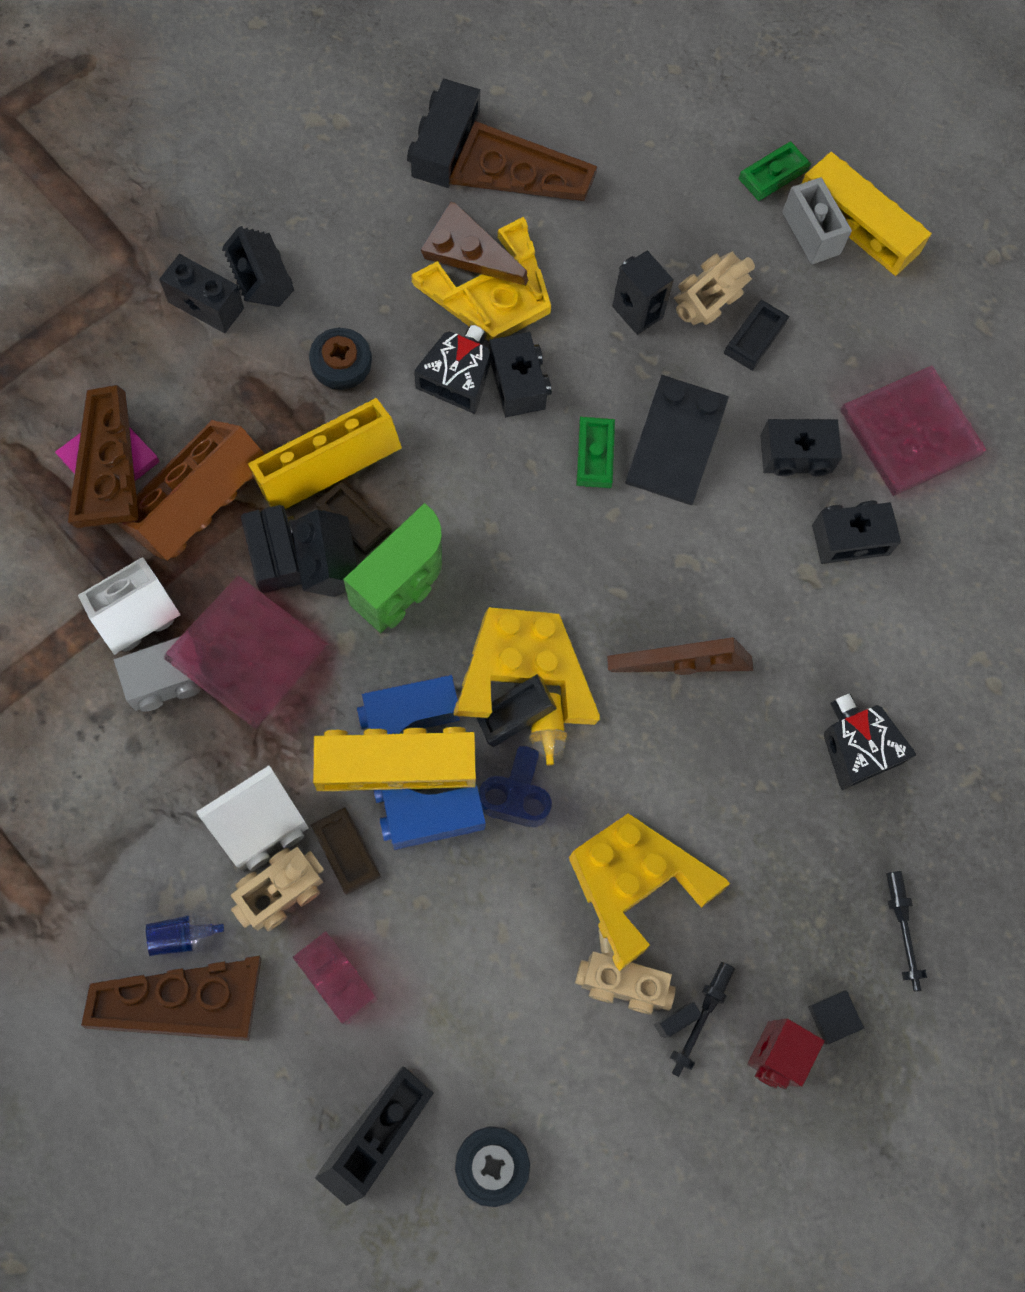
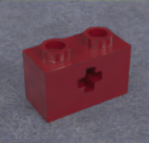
[747,1018,825,1090]

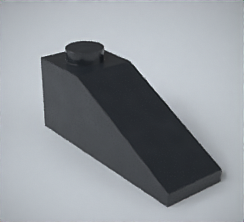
[315,1066,434,1206]

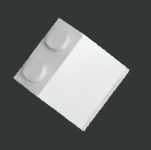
[78,557,180,655]

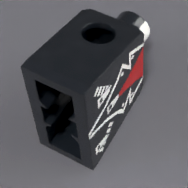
[414,325,491,414]
[824,694,916,790]

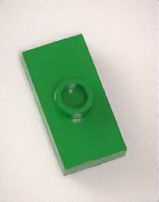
[738,141,811,202]
[576,416,615,488]

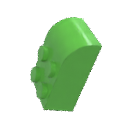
[344,503,442,634]

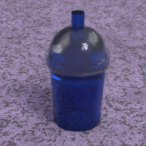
[146,912,224,956]

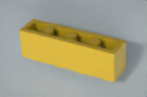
[802,151,932,276]
[248,398,402,509]
[313,727,476,791]

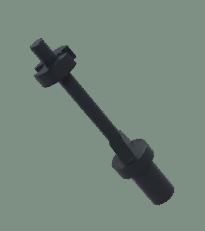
[886,871,927,992]
[670,961,735,1077]

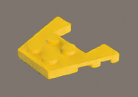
[411,217,551,341]
[454,607,600,725]
[569,813,730,971]

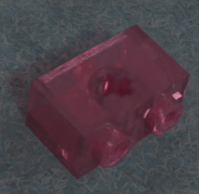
[293,931,378,1025]

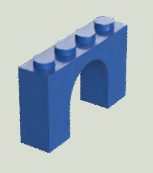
[357,675,486,850]

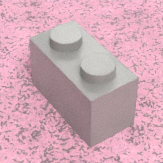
[782,177,852,265]
[114,634,208,712]

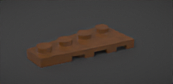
[450,121,597,201]
[68,385,139,528]
[81,955,262,1041]

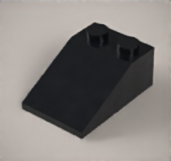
[625,375,729,505]

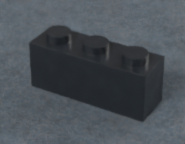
[407,78,481,188]

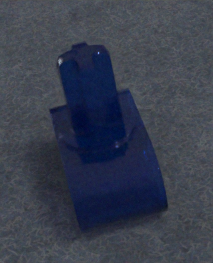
[479,746,552,828]

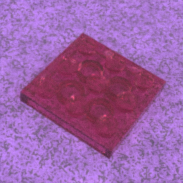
[840,365,987,496]
[164,575,328,729]

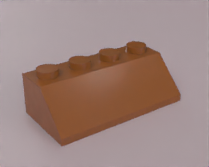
[116,420,265,561]

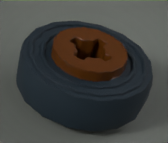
[309,327,372,390]

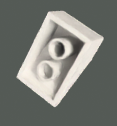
[197,766,309,872]

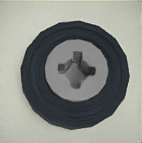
[455,1126,530,1207]

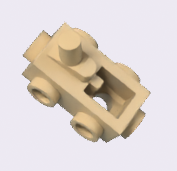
[674,251,755,325]
[231,846,324,931]
[575,929,676,1015]

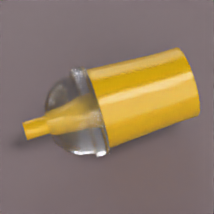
[529,692,568,765]

